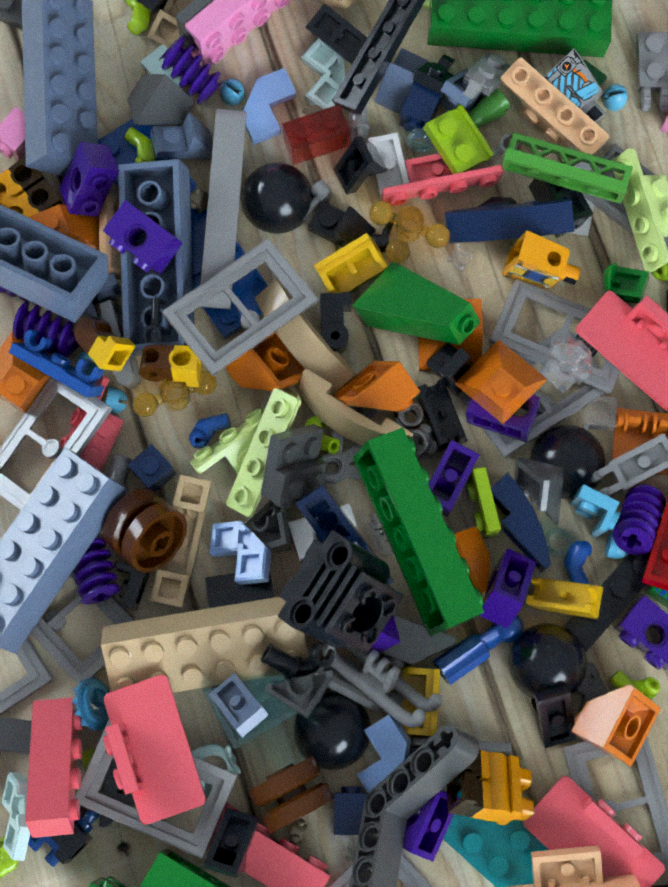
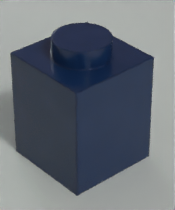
[399,81,442,136]
[128,444,176,493]
[334,786,368,835]

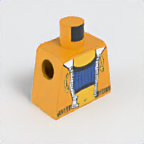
[502,231,581,289]

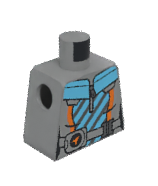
[544,49,606,123]

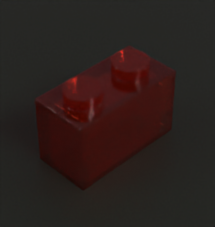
[282,104,350,165]

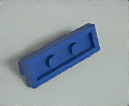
[8,330,105,397]

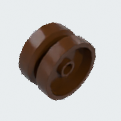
[103,488,187,573]
[249,756,335,834]

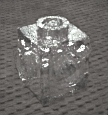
[540,336,593,393]

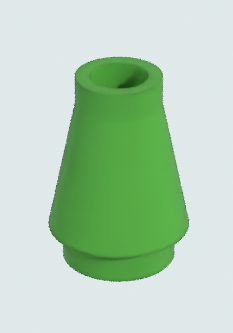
[468,88,511,128]

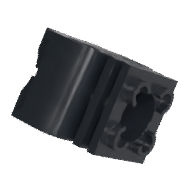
[278,530,404,653]

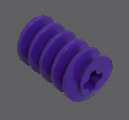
[159,36,224,105]
[12,301,79,358]
[613,484,666,555]
[73,535,120,605]

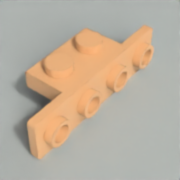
[500,58,609,155]
[506,845,640,887]

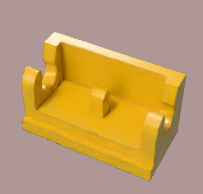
[314,233,389,293]
[526,577,603,619]
[401,667,440,737]

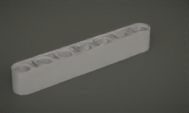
[200,108,247,310]

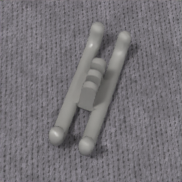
[321,642,442,728]

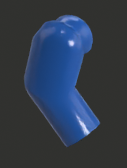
[189,413,231,448]
[563,541,592,584]

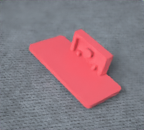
[576,291,668,411]
[103,675,206,825]
[523,776,665,887]

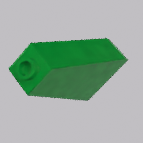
[352,261,480,345]

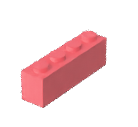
[25,697,83,838]
[207,802,331,887]

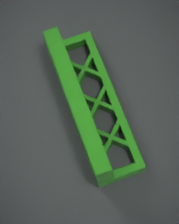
[502,132,633,204]

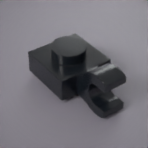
[413,54,455,94]

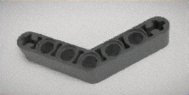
[349,725,480,887]

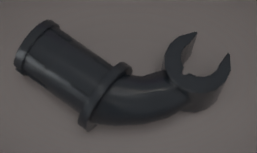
[260,642,335,680]

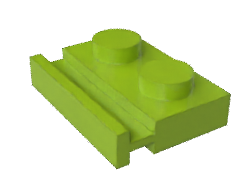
[423,105,495,174]
[465,467,501,539]

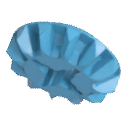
[72,678,109,731]

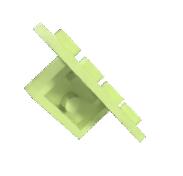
[612,148,668,272]
[226,388,301,517]
[189,390,301,475]

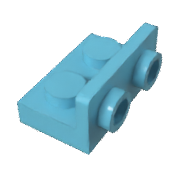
[570,485,620,538]

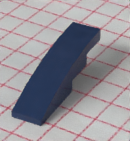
[445,199,575,243]
[296,484,394,585]

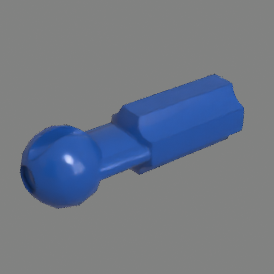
[433,615,523,685]

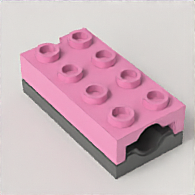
[176,0,290,66]

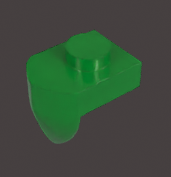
[602,263,649,304]

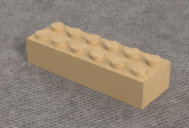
[101,597,308,693]

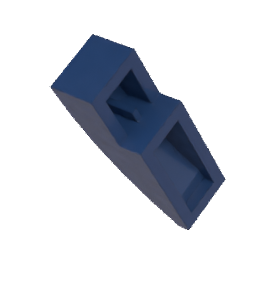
[491,472,551,573]

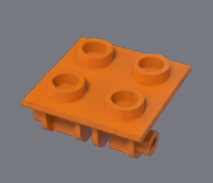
[612,408,668,476]

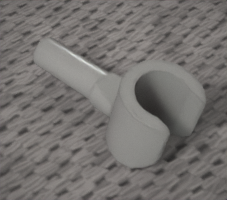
[482,134,522,164]
[303,180,331,222]

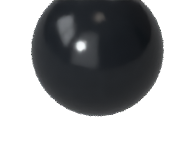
[241,162,314,234]
[530,425,606,499]
[508,623,587,699]
[293,690,371,770]

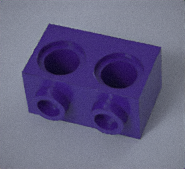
[466,394,540,443]

